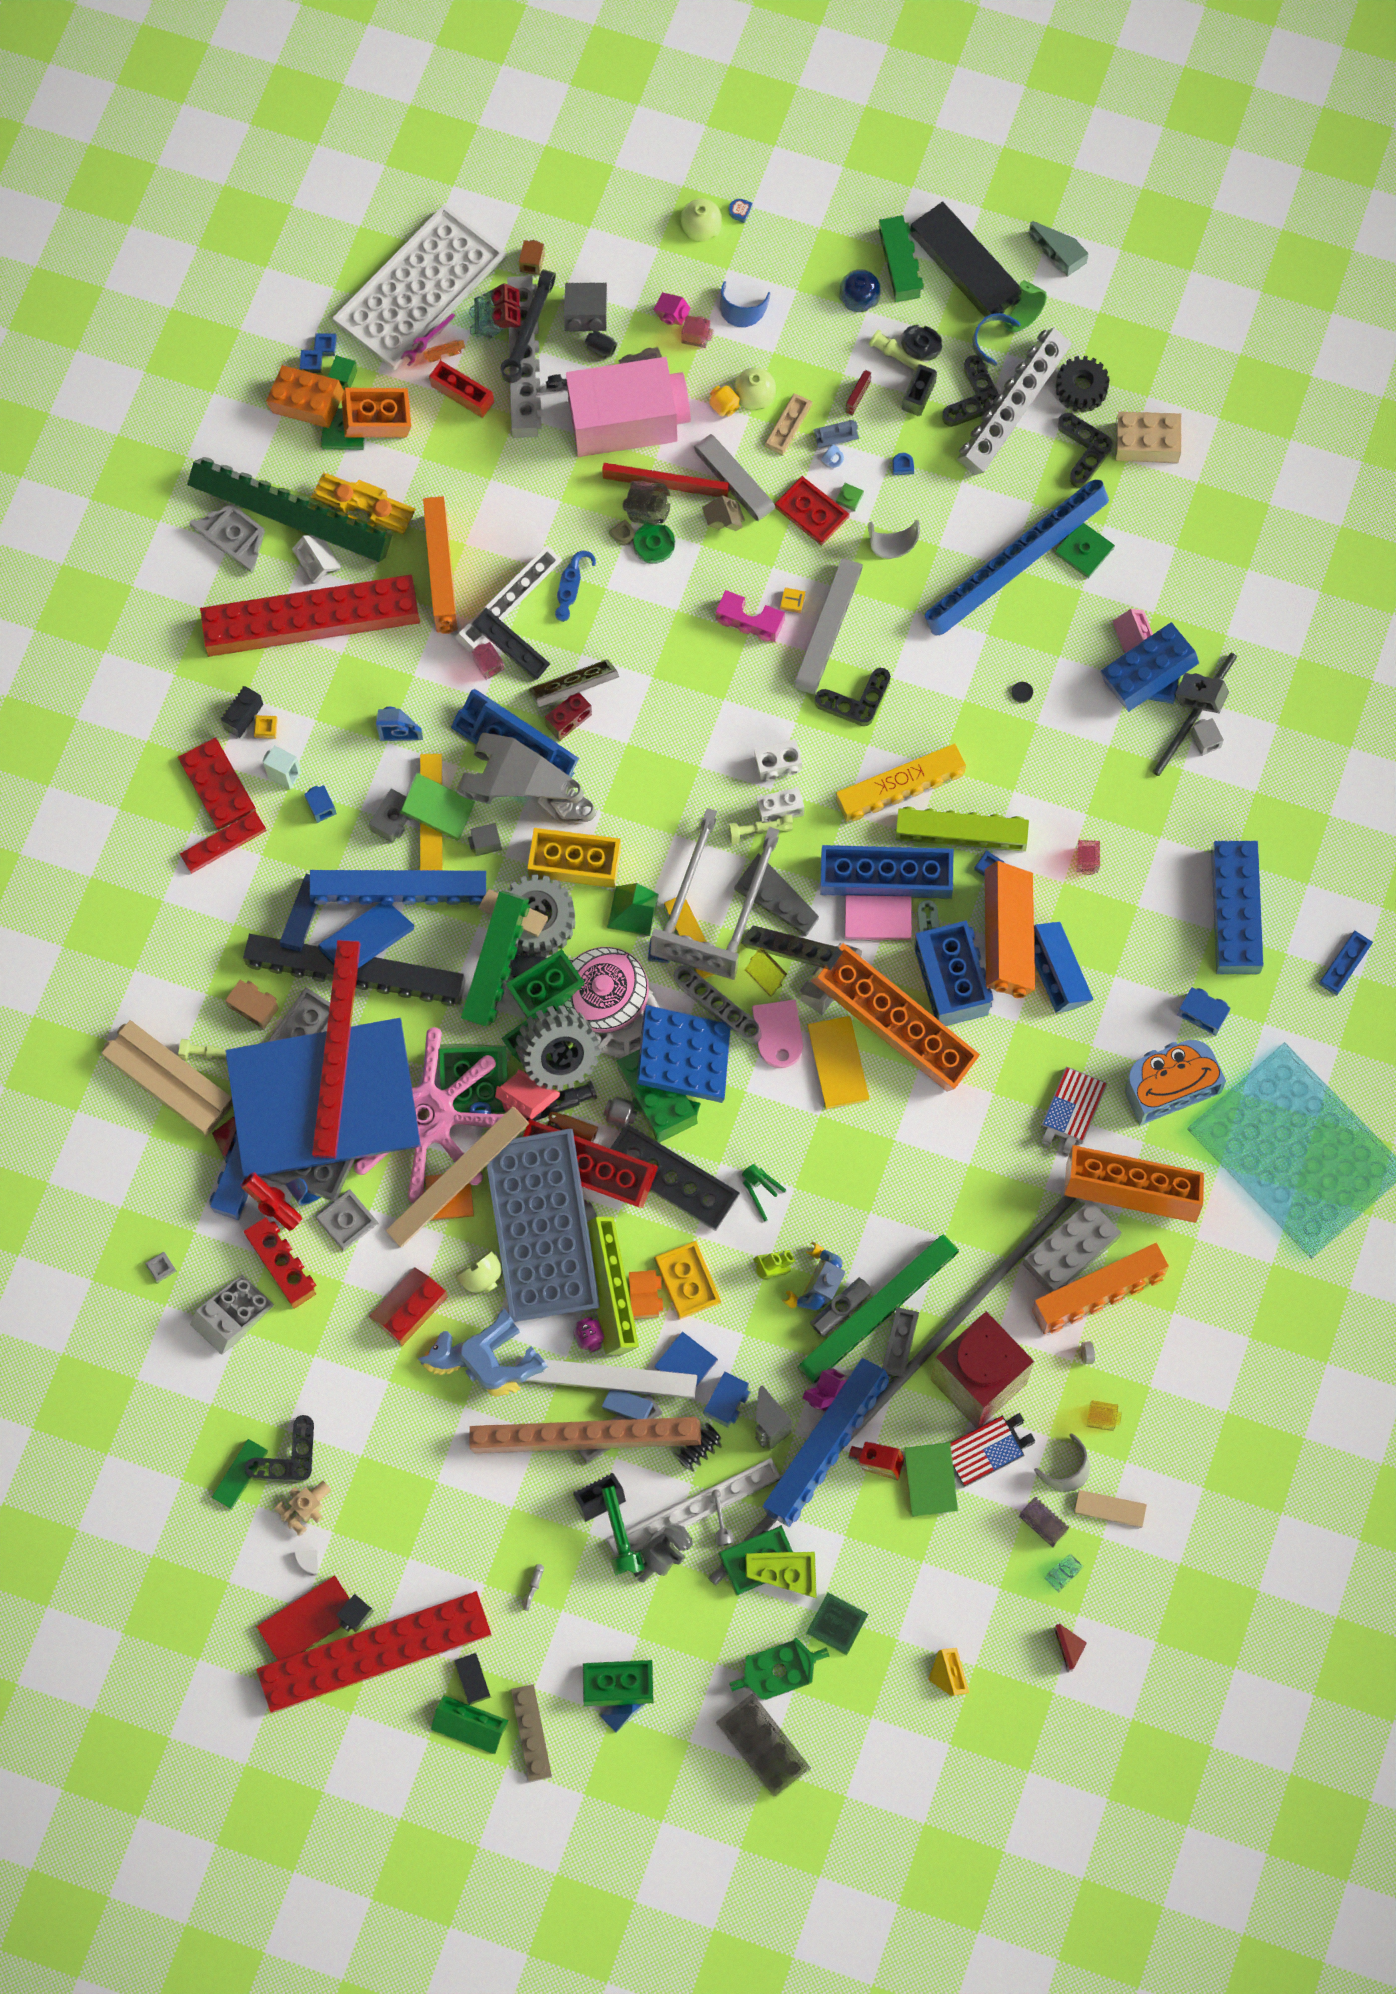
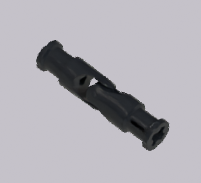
[525,1080,597,1121]

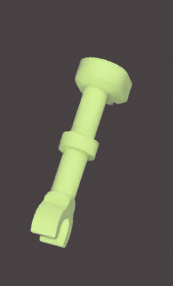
[729,815,793,845]
[178,1039,238,1060]

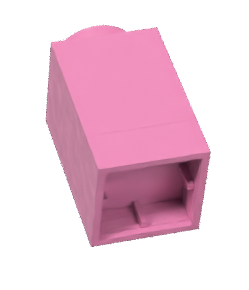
[566,357,691,457]

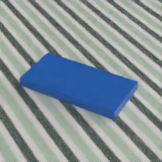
[318,902,414,968]

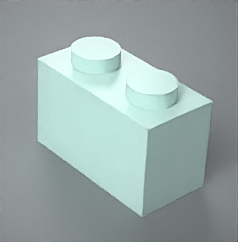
[263,745,301,790]

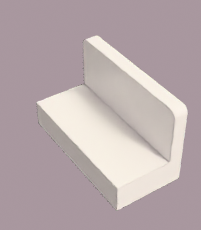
[292,535,341,582]

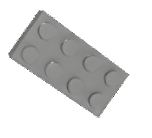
[1023,1201,1122,1293]

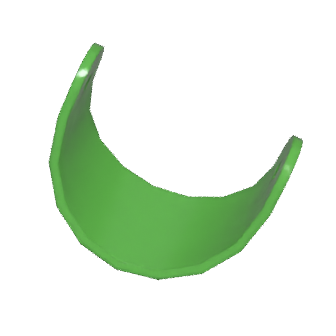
[1004,280,1047,332]

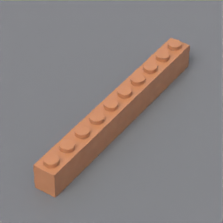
[469,1417,701,1454]

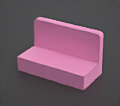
[1113,609,1153,653]

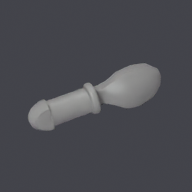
[522,1564,544,1611]

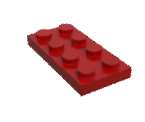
[178,737,256,830]

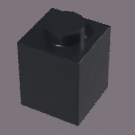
[336,1593,374,1633]

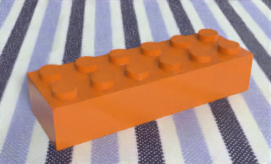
[1064,1145,1204,1223]
[1032,1242,1169,1334]

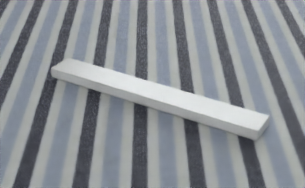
[516,1356,697,1399]
[607,1458,781,1557]

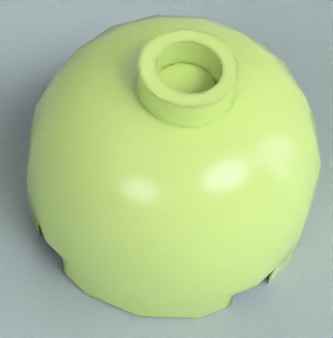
[681,199,722,242]
[735,367,776,410]
[456,1251,501,1293]

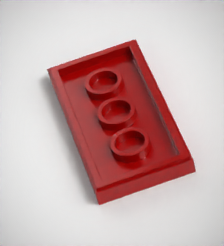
[257,1575,350,1661]

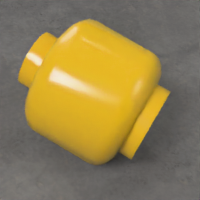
[709,385,740,417]

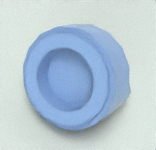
[821,444,844,468]

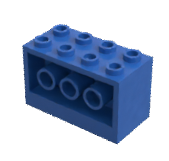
[914,920,994,1026]

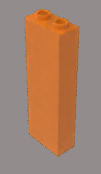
[423,496,458,634]
[984,861,1035,998]

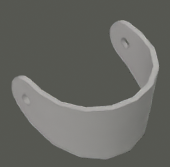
[868,520,920,559]
[1034,1433,1091,1492]

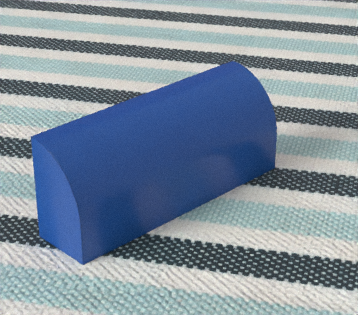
[1034,922,1094,1013]

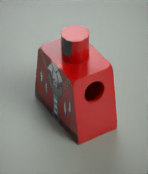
[849,1441,905,1481]

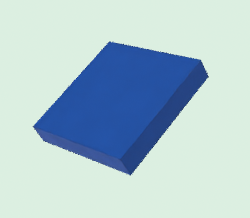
[654,1331,718,1387]

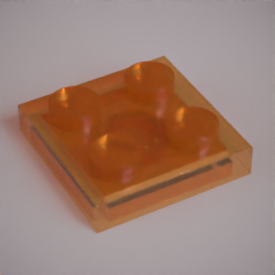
[421,339,466,363]

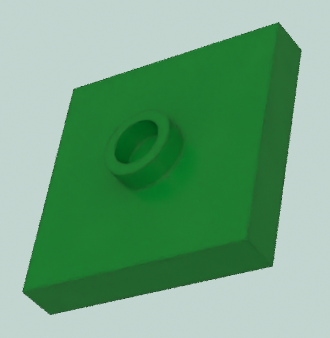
[321,408,365,450]
[1055,523,1115,579]

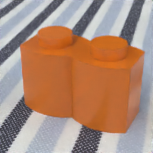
[629,1270,663,1319]

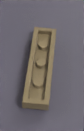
[511,1684,552,1783]

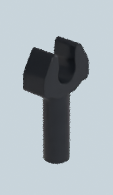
[546,374,567,391]

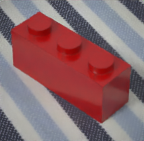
[429,360,494,418]

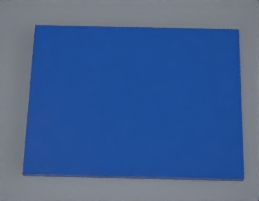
[225,1017,421,1179]

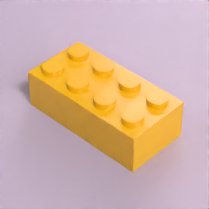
[527,828,621,888]

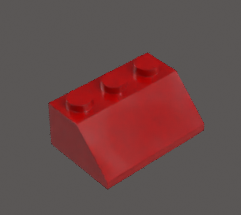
[369,1267,448,1346]

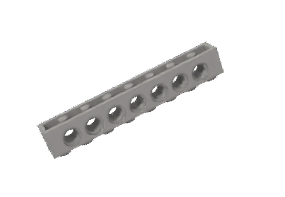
[507,276,542,438]
[956,327,1073,475]

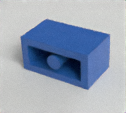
[1177,987,1231,1036]
[704,1371,751,1428]

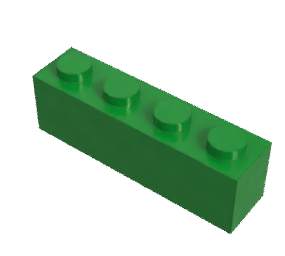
[878,215,924,302]

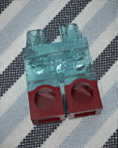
[469,283,520,338]

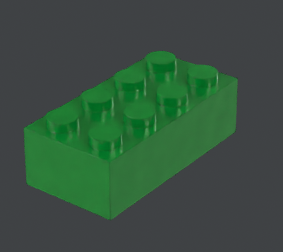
[616,1049,698,1143]

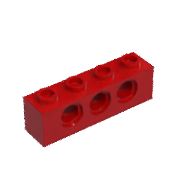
[243,1217,317,1309]

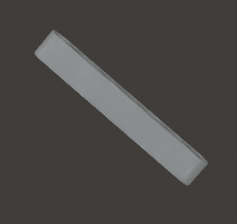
[794,558,863,695]

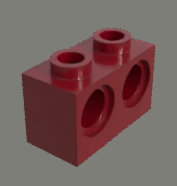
[545,692,592,741]

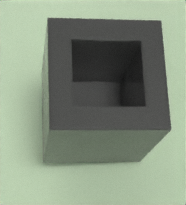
[468,823,502,856]

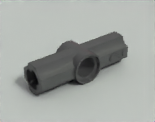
[810,1277,873,1337]

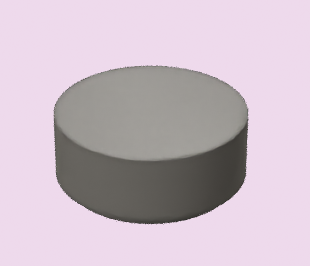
[1081,1341,1095,1365]

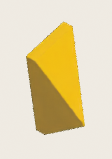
[928,1648,969,1696]

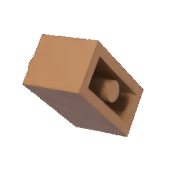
[225,979,279,1029]

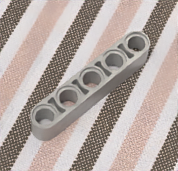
[694,434,775,521]

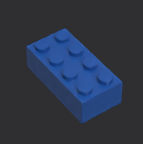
[1100,622,1199,712]

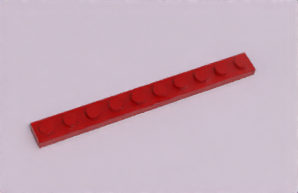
[312,940,361,1159]

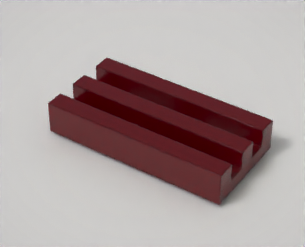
[846,370,872,416]

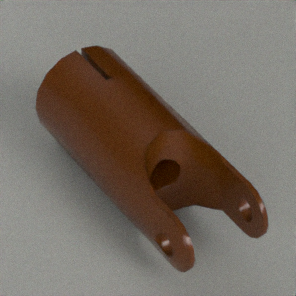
[548,1112,598,1142]

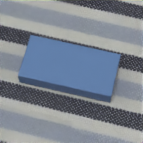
[602,1390,653,1419]

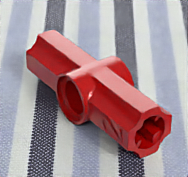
[241,1172,303,1231]

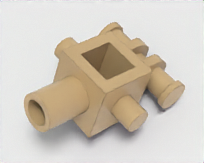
[274,1480,332,1537]

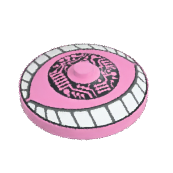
[563,947,649,1033]

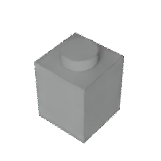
[1191,718,1224,756]

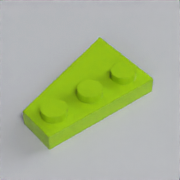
[745,1551,817,1598]

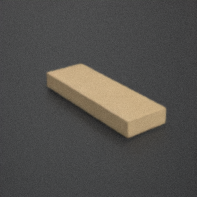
[765,393,813,455]
[479,889,548,938]
[1074,1490,1147,1528]

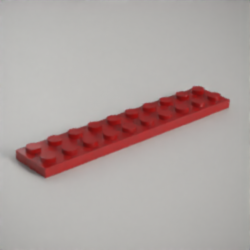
[256,1591,492,1714]

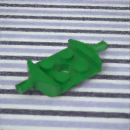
[729,1638,830,1701]

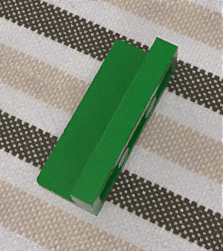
[431,1695,508,1754]

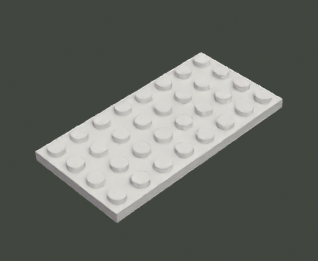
[332,205,506,370]

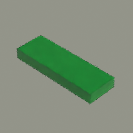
[212,1439,268,1510]

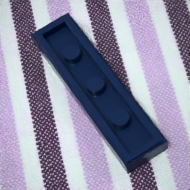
[279,873,318,952]

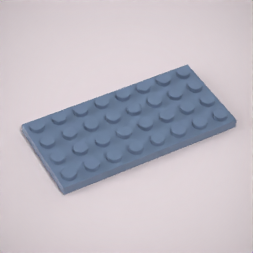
[487,1129,600,1323]

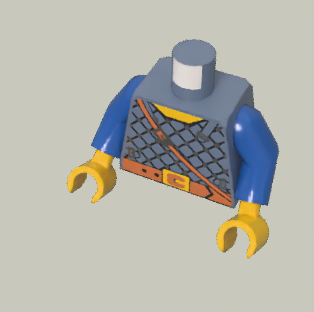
[782,1242,846,1310]

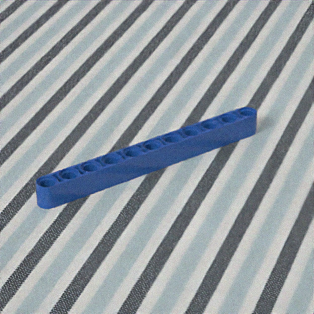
[925,479,1109,636]

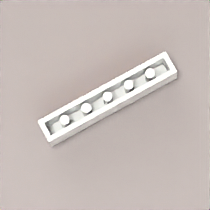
[455,545,562,653]

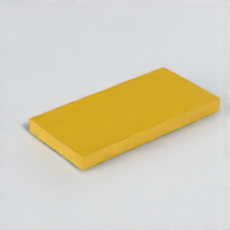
[807,1015,869,1109]

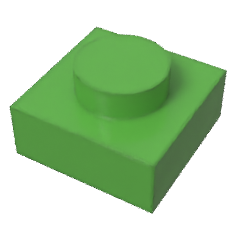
[836,483,864,511]

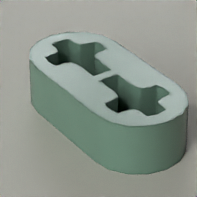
[917,900,939,932]

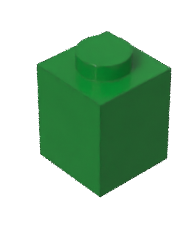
[328,355,358,390]

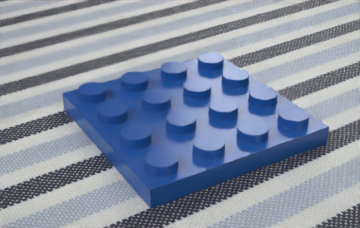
[637,1005,730,1103]

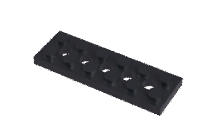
[610,1124,740,1231]

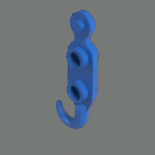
[555,551,596,622]

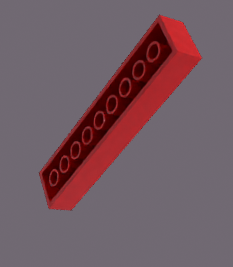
[200,574,420,657]

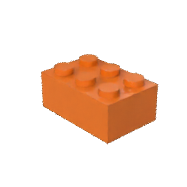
[266,365,344,428]
[341,388,411,437]

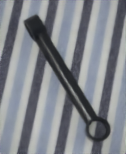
[500,269,556,383]

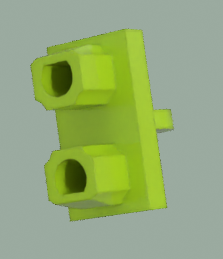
[753,1250,795,1280]

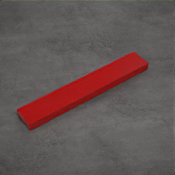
[602,463,729,498]

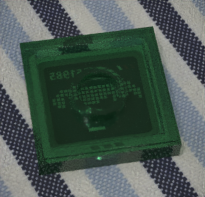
[806,1592,869,1656]

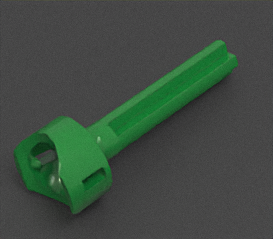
[602,1486,645,1576]

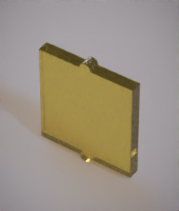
[745,947,787,997]

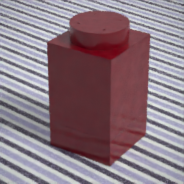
[930,1311,1035,1429]

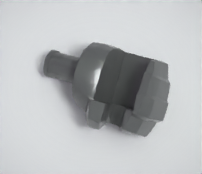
[634,1523,693,1583]

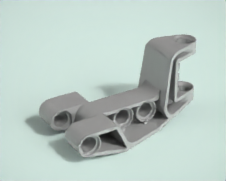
[456,733,596,822]

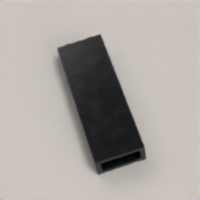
[910,201,1022,317]

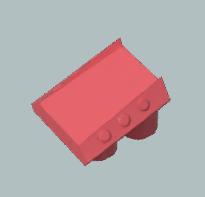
[495,1069,560,1119]

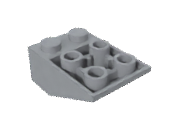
[190,1275,274,1355]

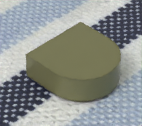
[609,519,635,545]

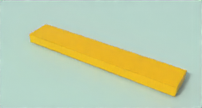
[420,754,443,870]

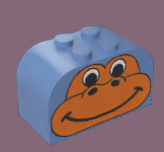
[1125,1040,1226,1126]

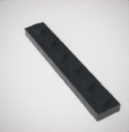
[741,925,843,970]

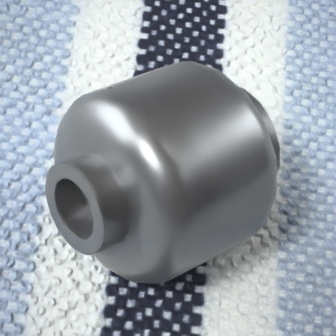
[603,1096,637,1129]

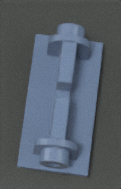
[813,420,859,449]

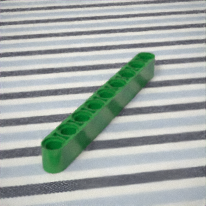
[797,1234,960,1384]

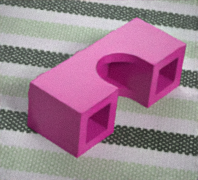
[716,590,785,642]

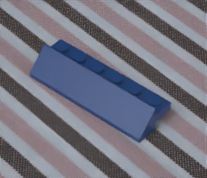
[451,688,579,778]

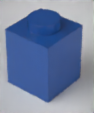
[304,785,337,823]

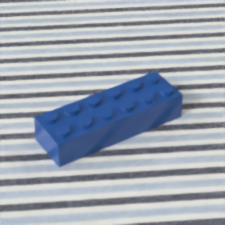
[1211,841,1264,974]
[820,845,954,899]

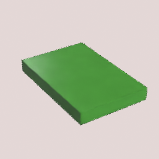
[400,773,475,841]
[905,1442,959,1517]

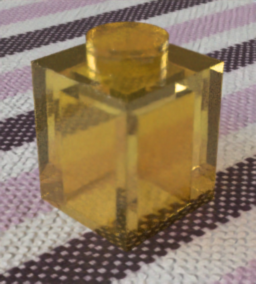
[1086,1400,1122,1431]

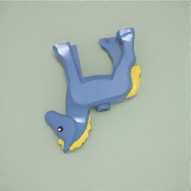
[418,1308,548,1397]

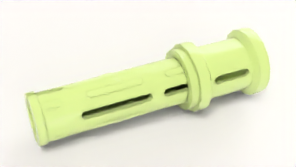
[869,329,930,371]

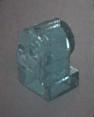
[1045,1554,1084,1593]

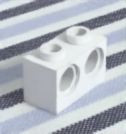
[754,739,803,781]
[756,787,804,823]

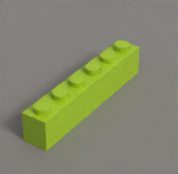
[896,806,1029,852]
[587,1217,639,1355]

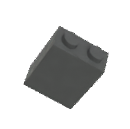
[564,282,608,331]

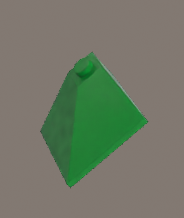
[439,1044,507,1113]

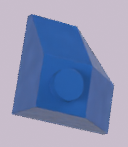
[376,706,423,741]

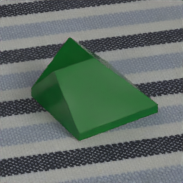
[607,883,659,936]

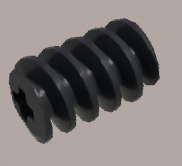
[672,1422,722,1472]

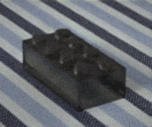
[716,1693,811,1800]

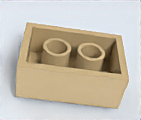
[1115,412,1181,463]

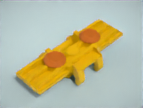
[311,472,416,535]

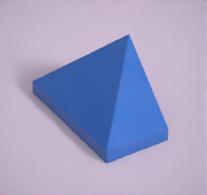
[600,1704,645,1733]

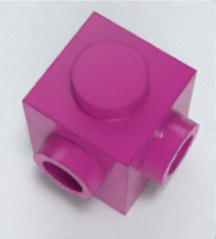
[653,292,691,326]

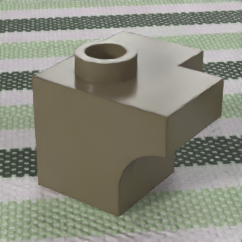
[702,495,745,531]

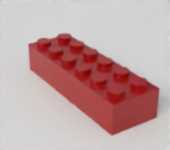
[523,1119,658,1208]

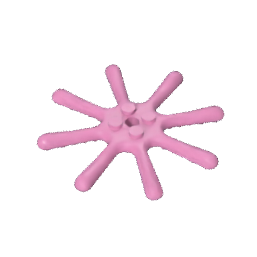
[354,1027,504,1203]

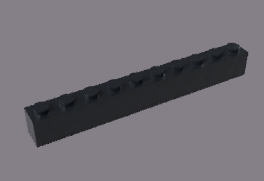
[243,933,466,1006]

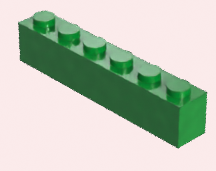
[461,891,530,1026]

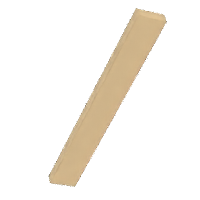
[386,1107,529,1247]

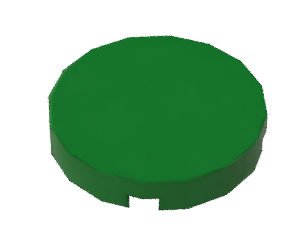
[633,522,675,564]

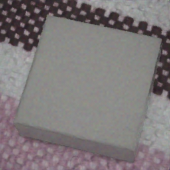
[145,1252,177,1283]

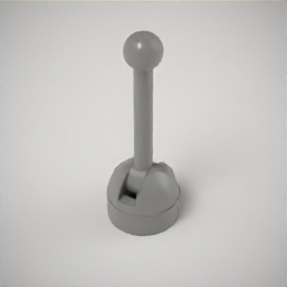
[712,1489,734,1546]

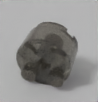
[623,481,670,525]

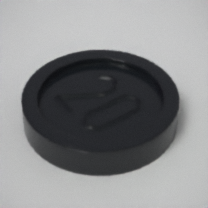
[1012,682,1033,703]

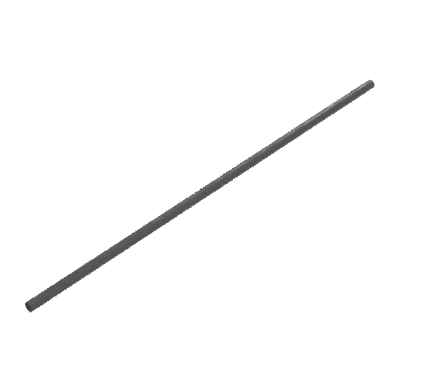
[708,1195,1077,1586]

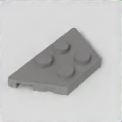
[190,504,265,573]

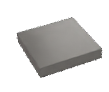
[315,1189,379,1252]

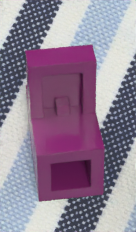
[802,1368,849,1412]

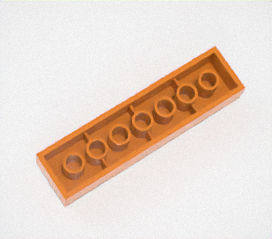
[810,943,980,1092]

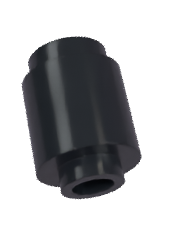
[585,331,618,358]

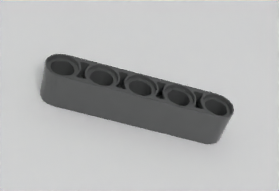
[673,965,762,1044]

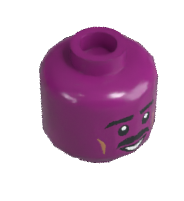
[573,1317,604,1353]

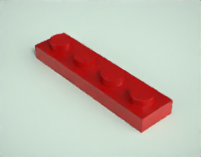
[180,811,267,874]

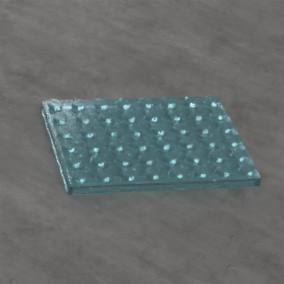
[1187,1042,1396,1259]

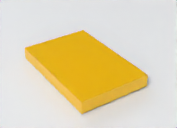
[654,1241,722,1320]

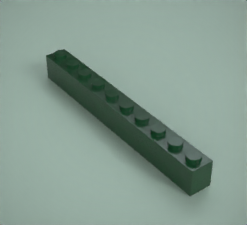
[187,457,393,562]

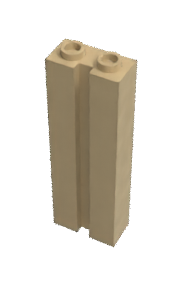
[101,1020,233,1138]

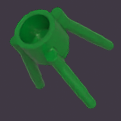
[742,1164,787,1222]

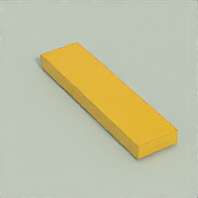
[664,897,715,979]

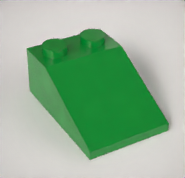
[506,949,585,1019]

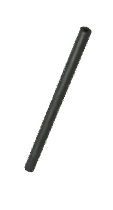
[1152,653,1237,776]

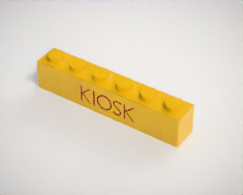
[836,743,966,822]

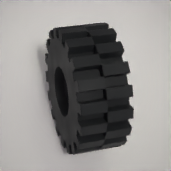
[1055,356,1110,413]

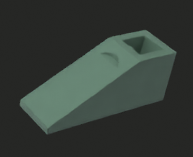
[1029,221,1089,277]

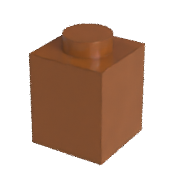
[519,240,545,275]

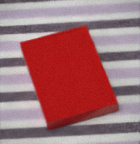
[774,476,850,546]

